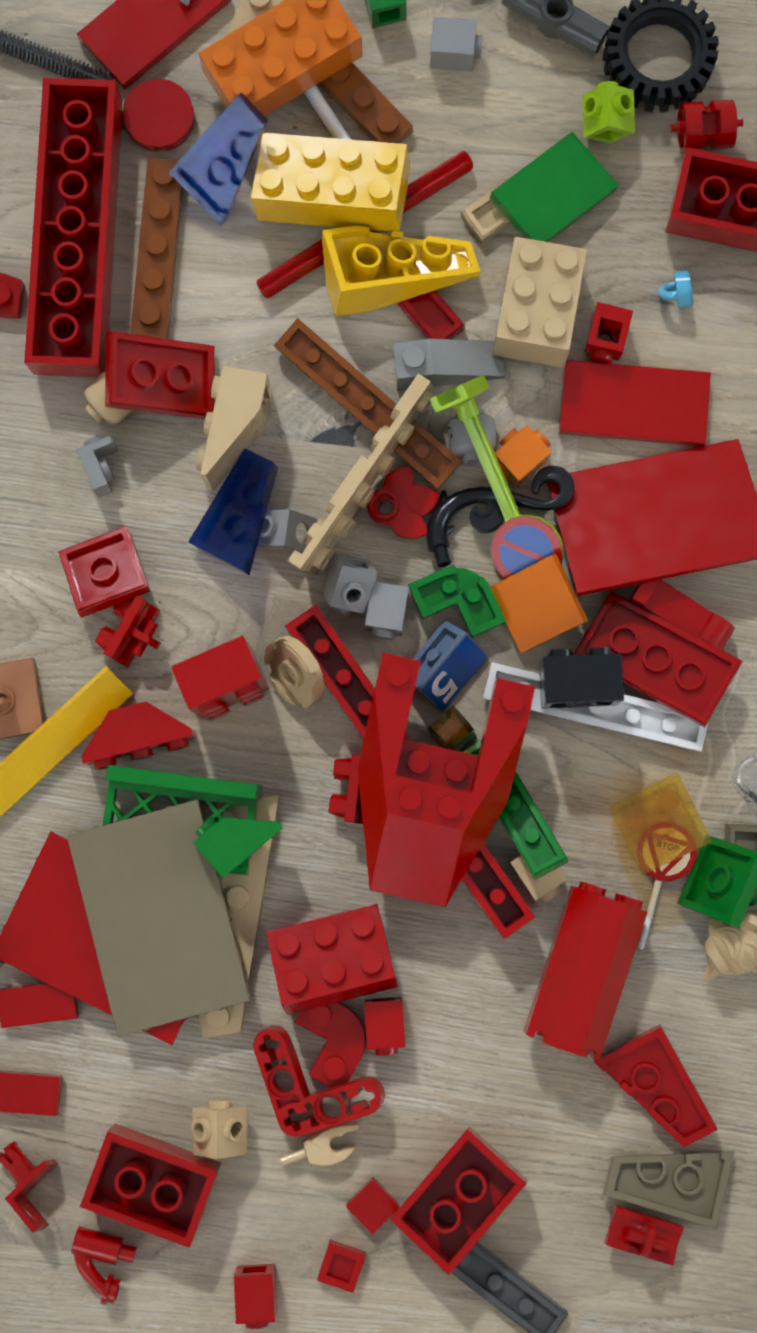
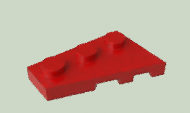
[594,1024,718,1147]

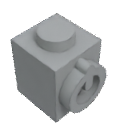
[322,553,378,615]

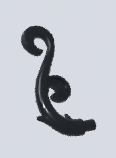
[426,466,574,567]

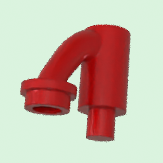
[71,1226,137,1305]

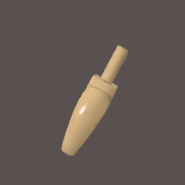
[280,1122,359,1167]

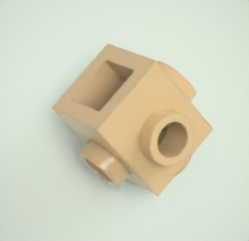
[191,1097,248,1160]

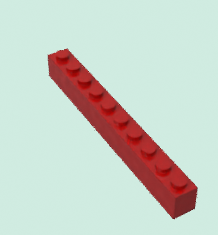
[285,604,535,940]

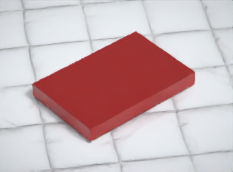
[105,331,215,419]

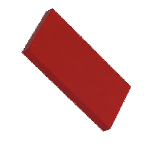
[77,0,232,90]
[558,360,711,446]
[573,591,743,728]

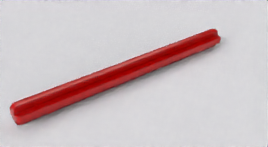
[256,151,473,298]

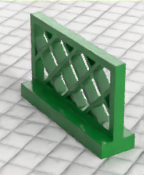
[102,765,262,875]

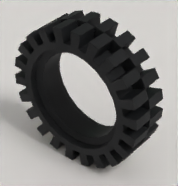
[603,0,719,113]

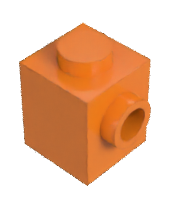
[495,425,552,488]

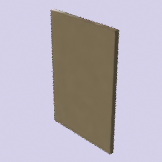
[67,799,251,1037]

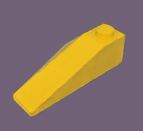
[322,225,481,316]

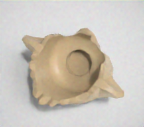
[703,909,757,981]

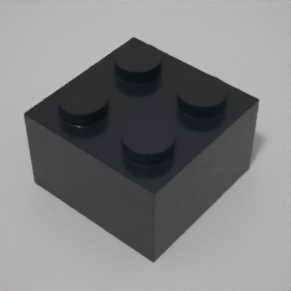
[539,647,624,709]

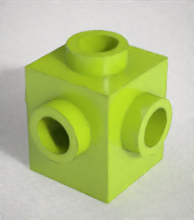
[582,81,635,144]

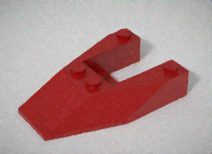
[358,652,536,907]

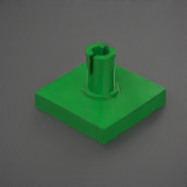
[677,835,757,929]

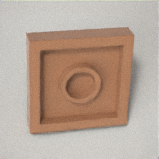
[0,658,45,740]

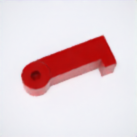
[629,579,735,650]

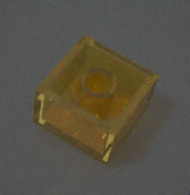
[608,772,712,876]

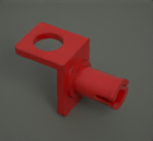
[0,1141,58,1233]

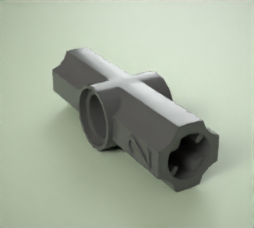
[502,0,610,57]

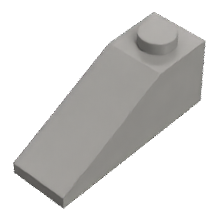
[393,339,505,391]

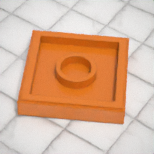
[490,554,588,654]

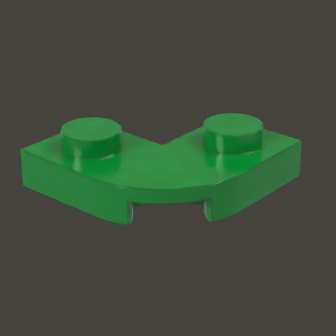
[408,566,506,638]

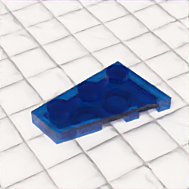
[169,92,268,226]
[188,448,278,576]

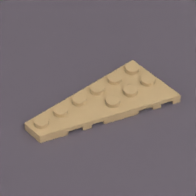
[288,373,434,575]
[199,795,280,1039]

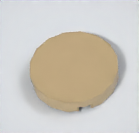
[264,636,325,708]

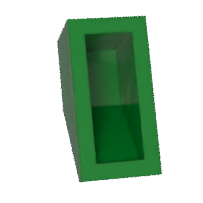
[193,817,283,878]

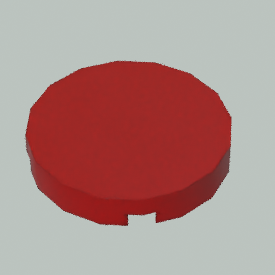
[122,78,194,152]

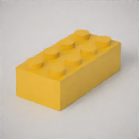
[251,133,410,232]

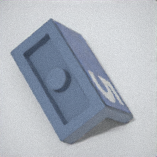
[413,620,489,713]

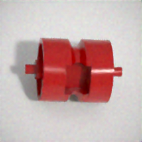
[670,99,744,152]

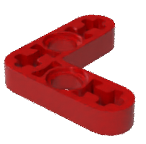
[253,1025,385,1137]

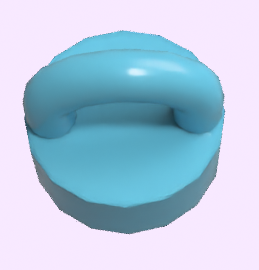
[658,270,693,308]

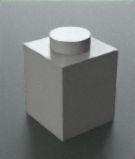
[430,17,483,71]
[365,582,409,640]

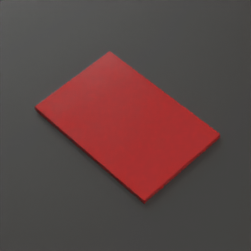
[547,439,757,596]
[0,831,232,1045]

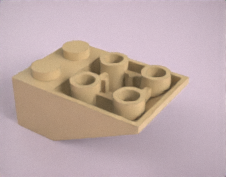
[196,365,272,491]

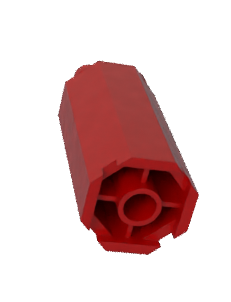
[523,881,647,1061]

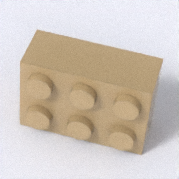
[492,236,587,368]

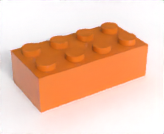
[198,0,362,131]

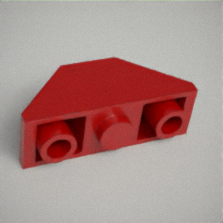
[81,701,197,770]

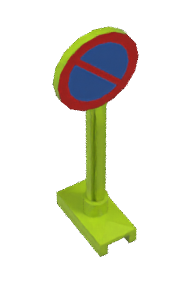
[430,374,564,579]

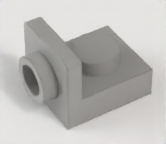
[77,435,118,498]

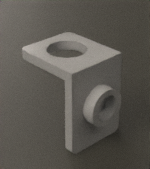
[249,509,317,553]

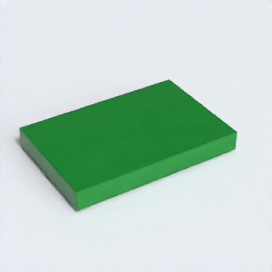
[489,132,619,242]

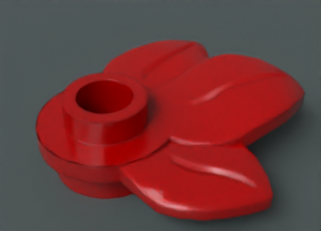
[367,467,440,539]

